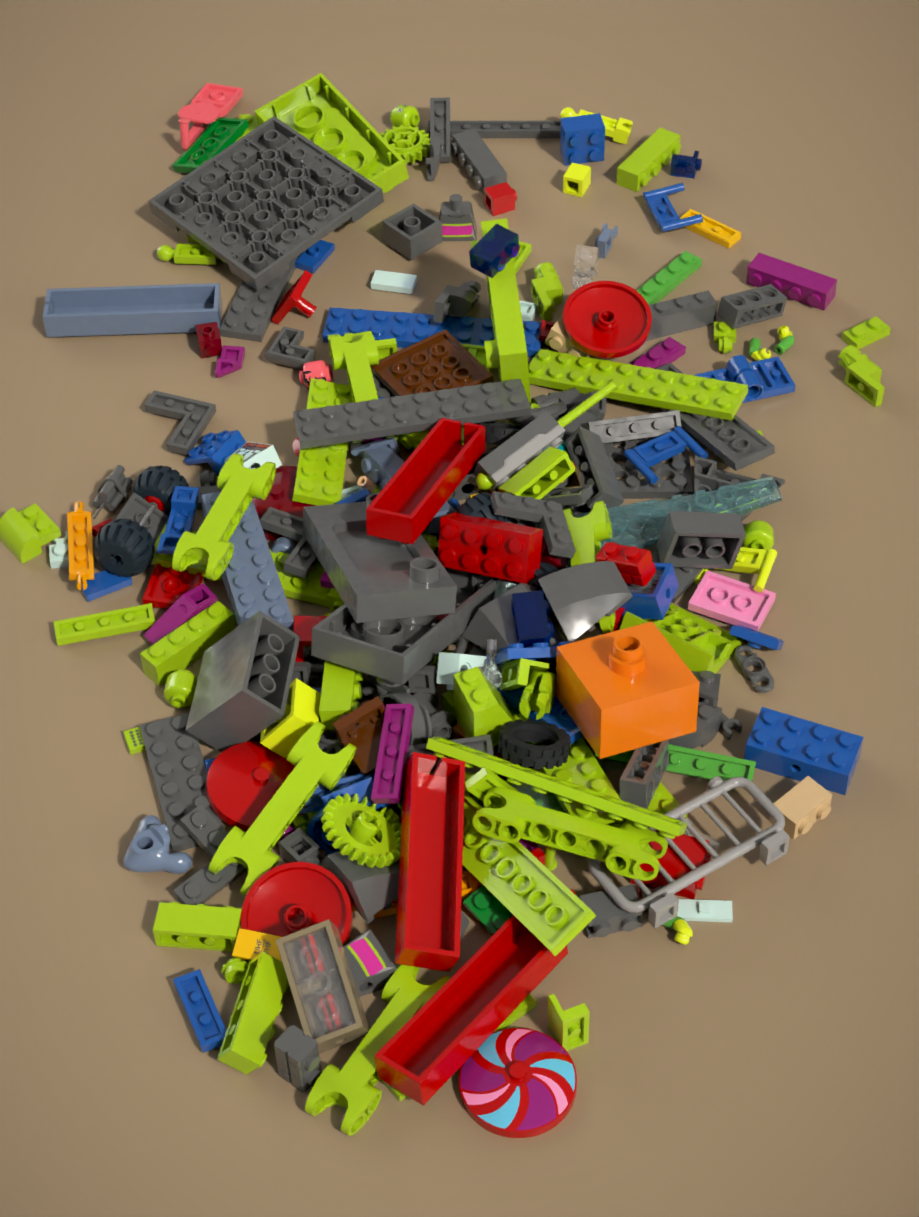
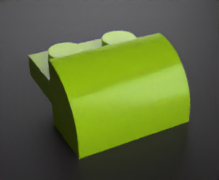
[0,503,61,564]

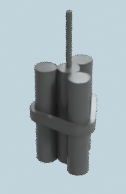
[92,465,133,519]

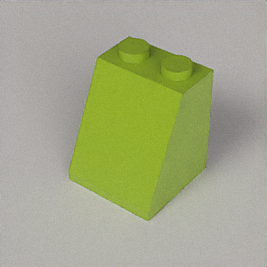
[453,666,516,746]

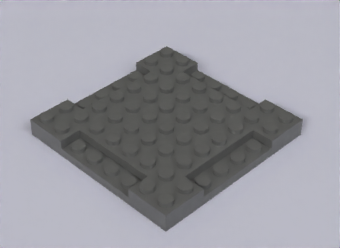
[149,116,384,291]

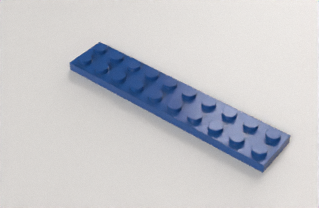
[322,307,542,357]

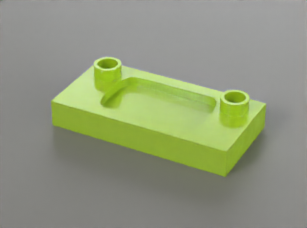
[254,73,409,193]
[470,218,531,405]

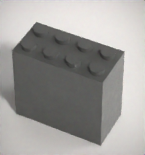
[185,611,300,752]

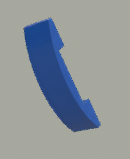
[157,486,199,555]

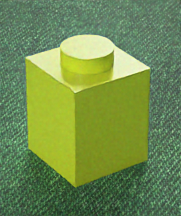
[563,163,591,197]

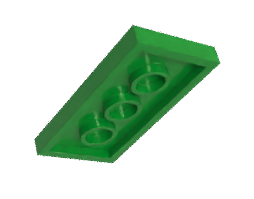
[172,117,250,173]

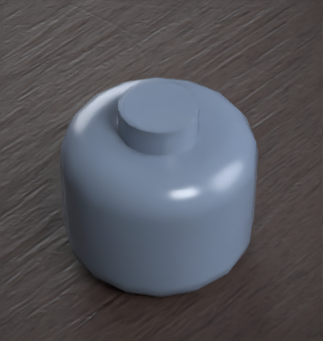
[271,537,296,554]

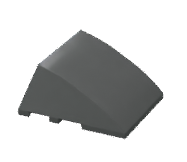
[694,456,785,521]
[538,561,633,642]
[461,583,565,654]
[319,851,400,924]

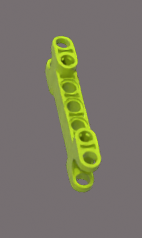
[331,331,395,443]
[172,453,276,581]
[563,500,615,640]
[208,721,357,896]
[472,788,668,881]
[305,964,451,1136]

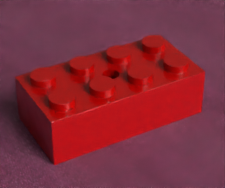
[438,512,543,584]

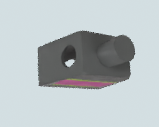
[438,194,477,241]
[334,929,397,997]

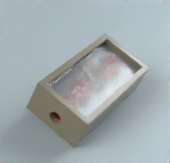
[276,919,370,1054]

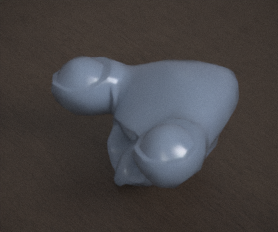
[124,815,192,874]

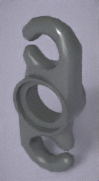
[734,645,774,693]

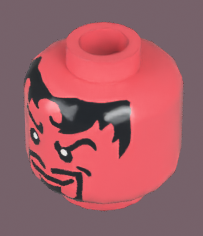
[299,360,334,390]

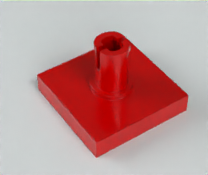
[271,270,317,325]

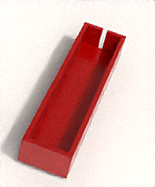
[366,418,485,544]
[395,752,465,972]
[374,915,568,1106]

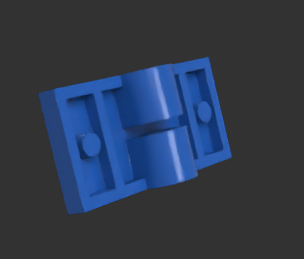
[695,355,795,403]

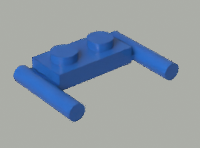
[643,183,703,232]
[624,426,708,484]

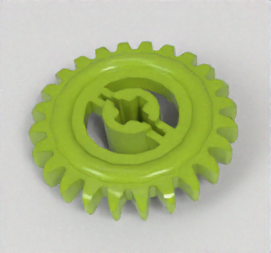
[321,793,401,868]

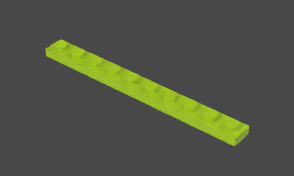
[426,736,688,839]

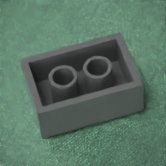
[656,511,746,569]

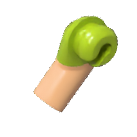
[357,476,381,494]

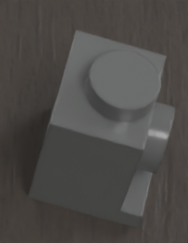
[278,827,322,865]

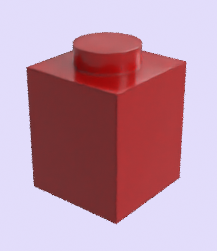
[484,182,517,216]

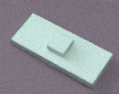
[677,899,733,922]

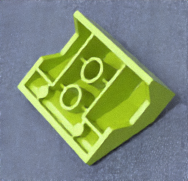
[620,603,744,674]

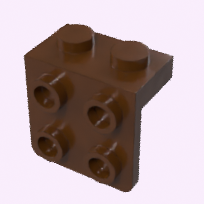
[332,696,385,775]

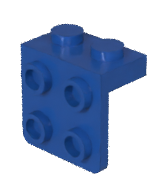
[184,430,246,477]

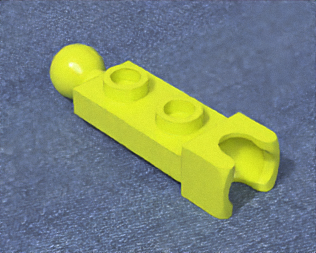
[560,107,633,144]

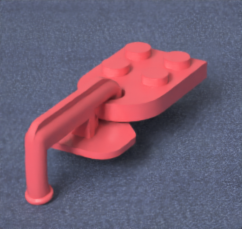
[178,83,243,151]

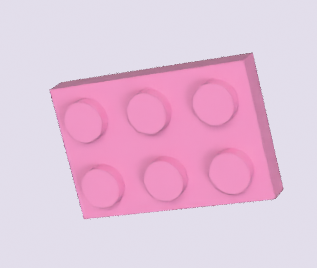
[688,570,776,631]

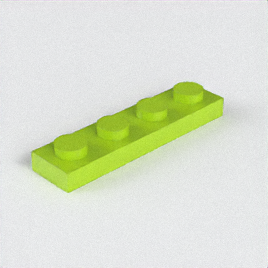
[53,603,155,646]

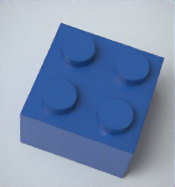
[560,113,605,166]

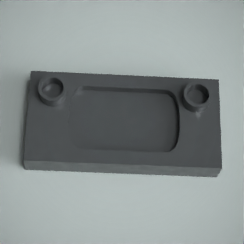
[303,493,457,623]
[311,567,498,687]

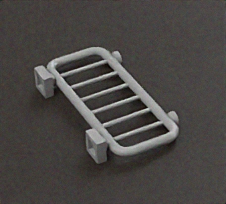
[588,776,790,929]

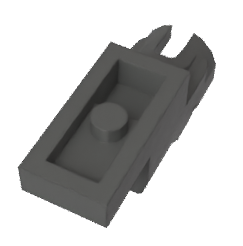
[433,280,481,323]
[531,387,606,418]

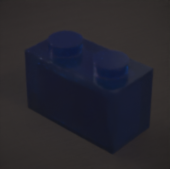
[469,224,520,278]
[511,590,554,648]

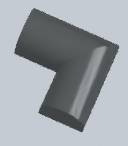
[266,327,315,370]

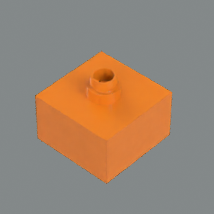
[556,621,700,759]

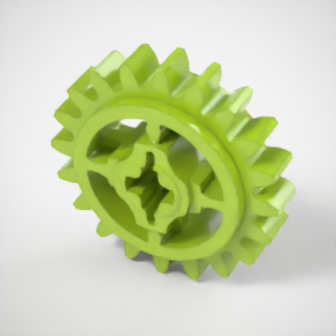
[380,125,430,165]

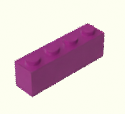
[746,253,837,311]

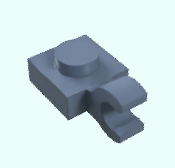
[595,223,618,259]

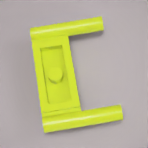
[694,547,777,592]

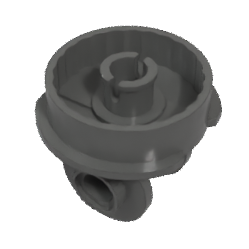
[379,685,457,746]

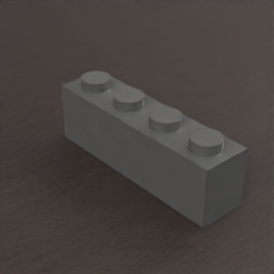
[451,129,507,194]
[646,290,717,341]
[565,426,624,509]

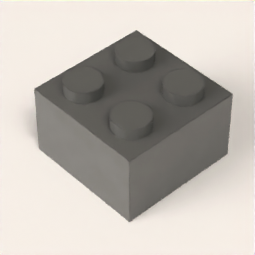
[382,203,442,260]

